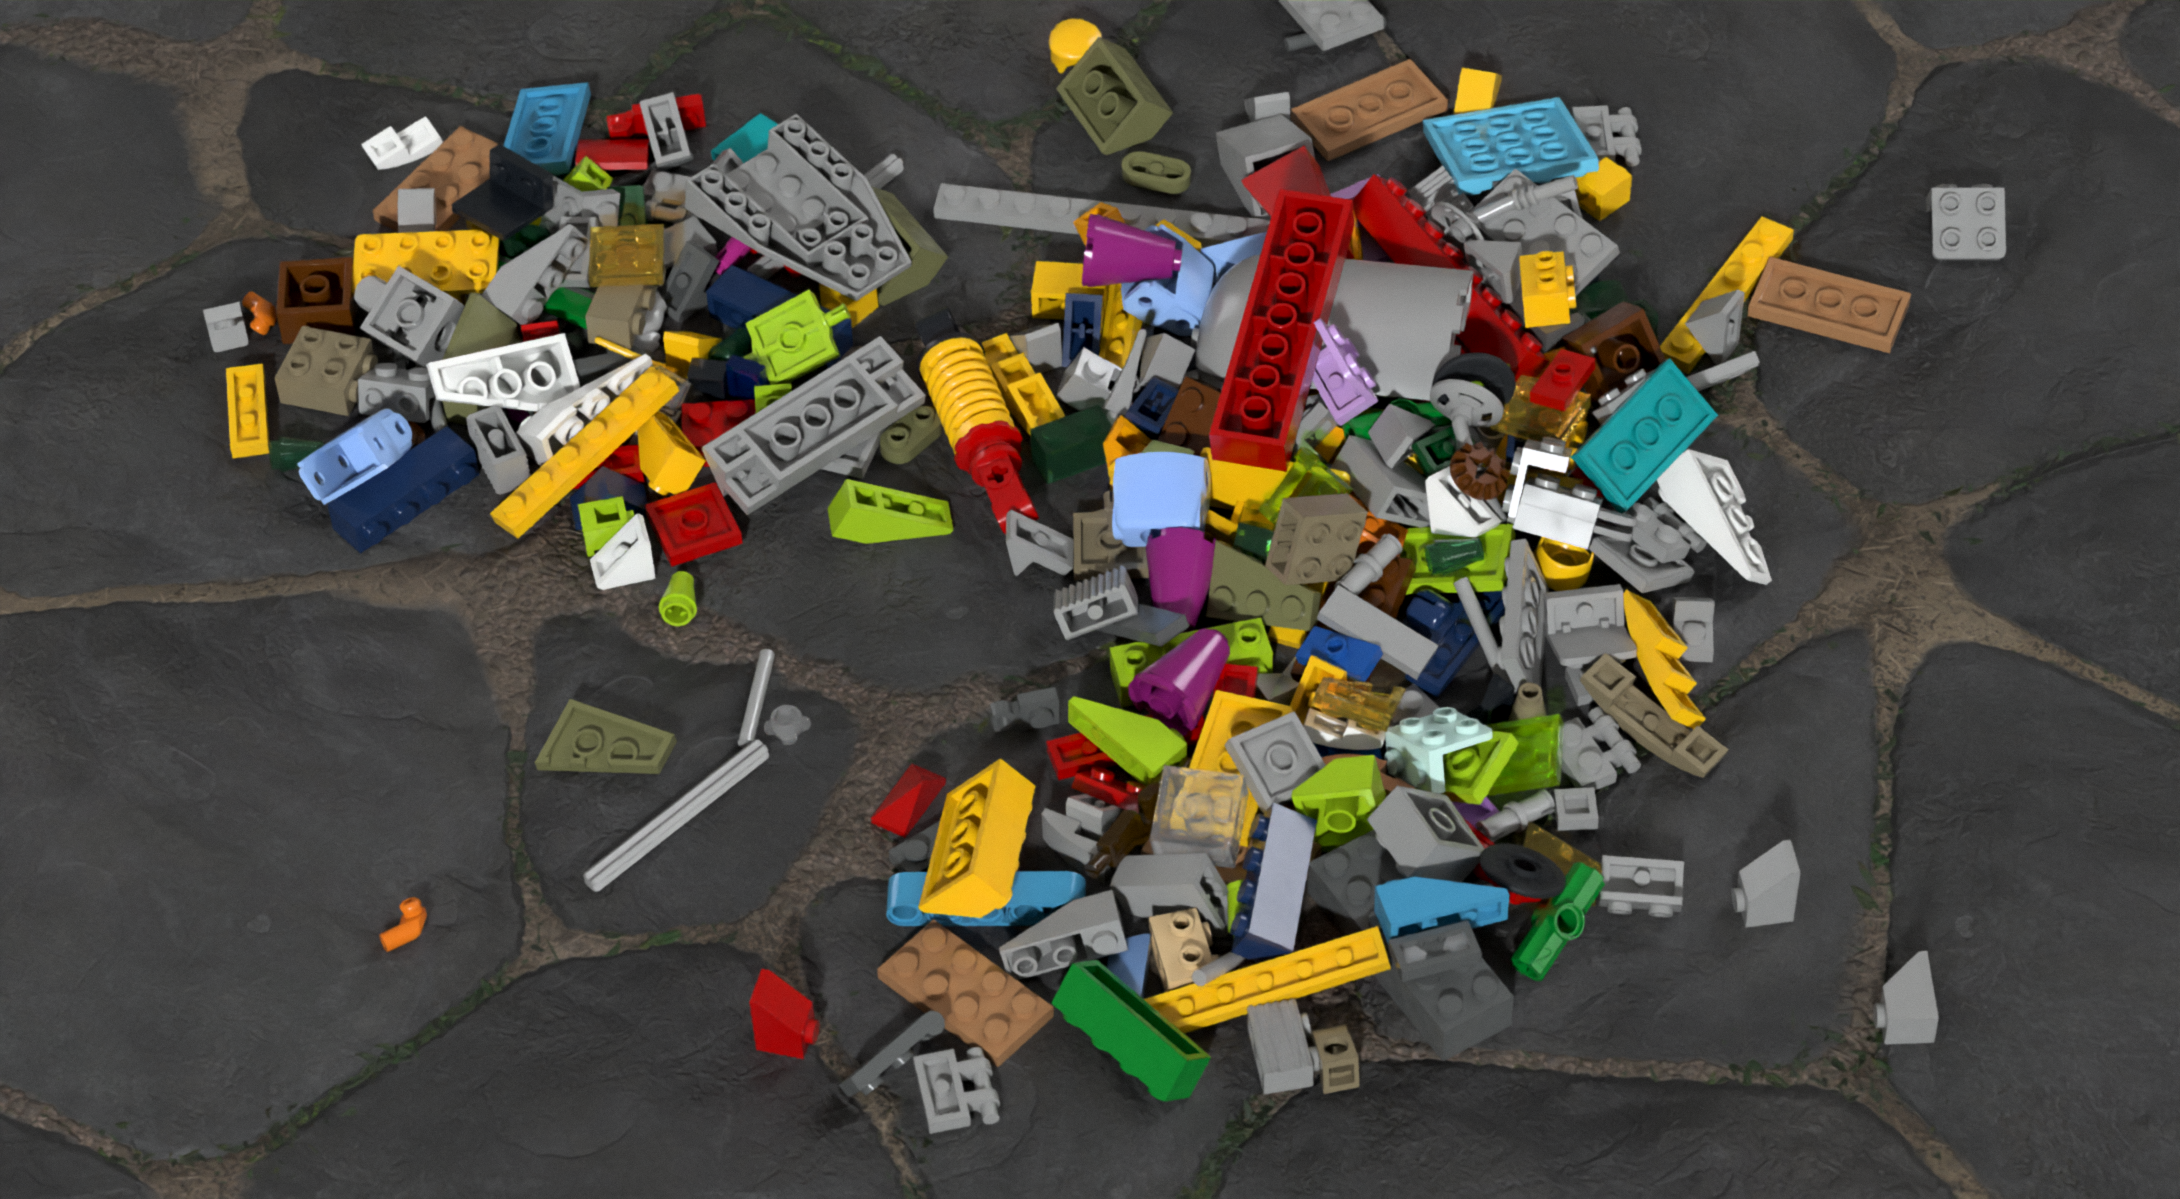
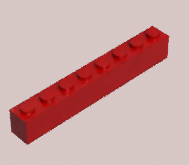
[1353,174,1550,395]

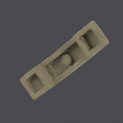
[1580,653,1728,778]

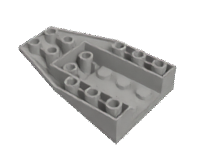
[685,114,912,301]

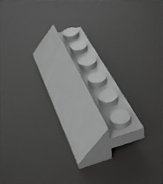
[702,336,926,515]

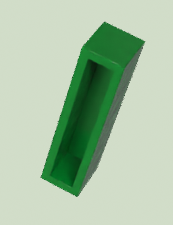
[1051,960,1211,1102]

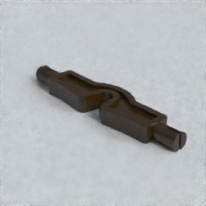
[1084,757,1192,878]

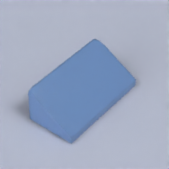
[1107,933,1152,999]

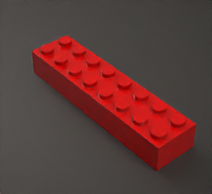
[1209,189,1354,472]

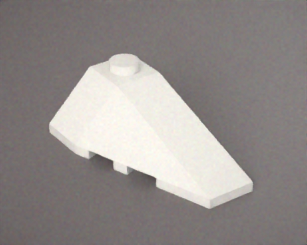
[426,333,580,412]
[515,354,653,466]
[1657,449,1772,585]

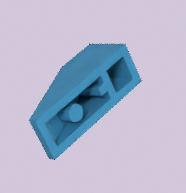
[1374,876,1509,946]

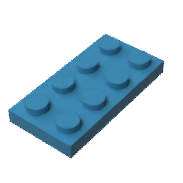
[504,83,591,176]

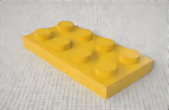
[1170,690,1293,847]

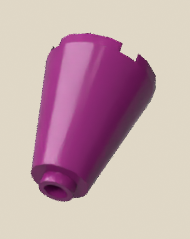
[1082,214,1182,287]
[1145,527,1217,633]
[1128,629,1230,736]

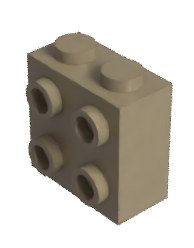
[275,326,378,416]
[1265,493,1368,585]

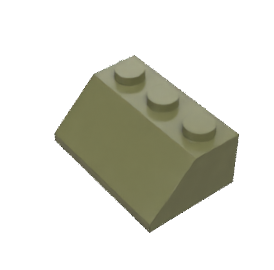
[1056,37,1173,155]
[871,186,948,305]
[442,293,523,425]

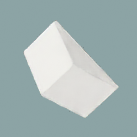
[1425,466,1502,538]
[590,513,656,590]

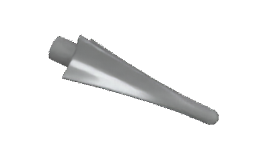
[1102,329,1147,427]

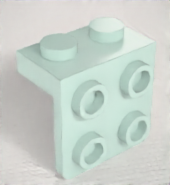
[1384,707,1493,794]

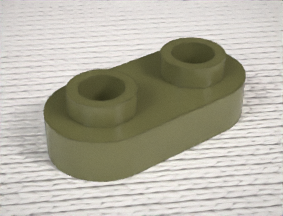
[1122,151,1191,194]
[880,405,943,464]

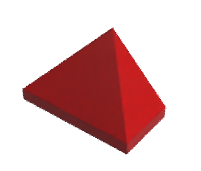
[871,764,946,838]

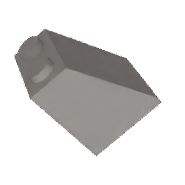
[1215,114,1315,220]

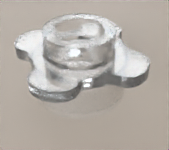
[764,705,811,745]

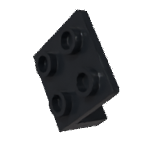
[452,144,553,240]

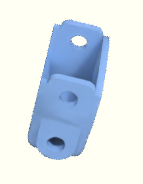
[1121,224,1214,336]
[297,409,412,505]
[1112,452,1211,547]

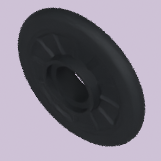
[1432,352,1516,419]
[1480,844,1566,899]

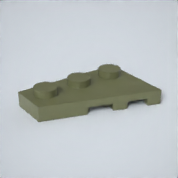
[1206,540,1321,631]
[535,699,677,774]

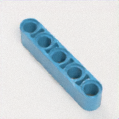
[886,871,1086,926]

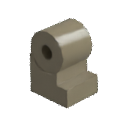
[1311,1024,1360,1094]

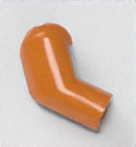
[242,291,277,335]
[379,897,427,952]

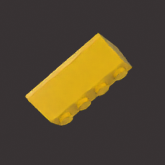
[918,758,1035,918]

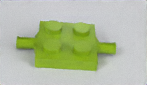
[734,290,851,385]

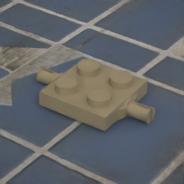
[1073,490,1149,580]

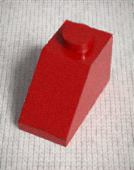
[749,969,820,1059]

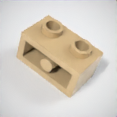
[1149,907,1219,992]

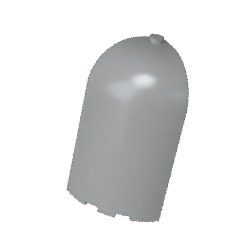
[1191,254,1473,400]

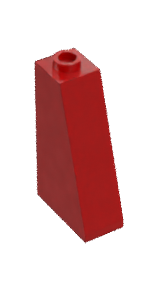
[1241,146,1355,259]

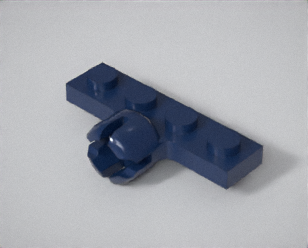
[1403,584,1507,697]

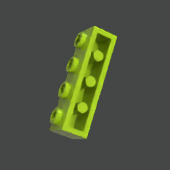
[1109,618,1273,707]

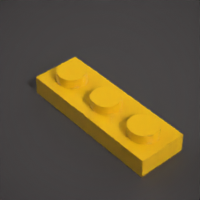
[226,363,270,458]

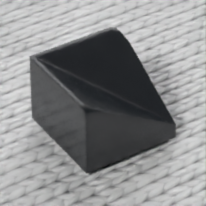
[687,358,731,401]
[1466,673,1514,729]

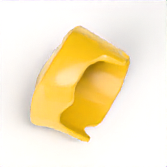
[1049,19,1102,74]
[1533,537,1594,591]

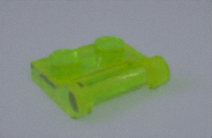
[1258,447,1353,526]

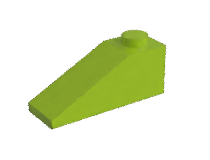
[827,479,953,544]
[1068,696,1187,786]

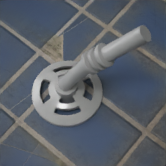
[1431,175,1578,260]
[1429,379,1508,524]

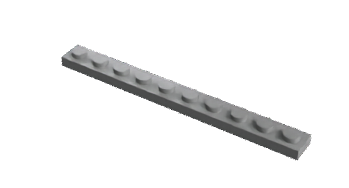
[934,183,1270,248]

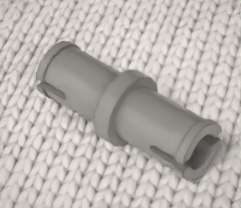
[1334,533,1403,596]
[1476,789,1555,843]

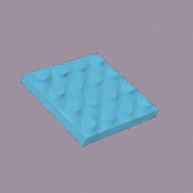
[1423,97,1599,195]

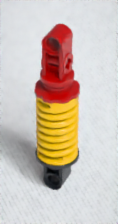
[914,306,1040,535]

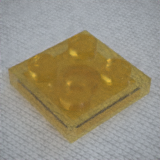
[589,224,665,287]
[1490,375,1591,442]

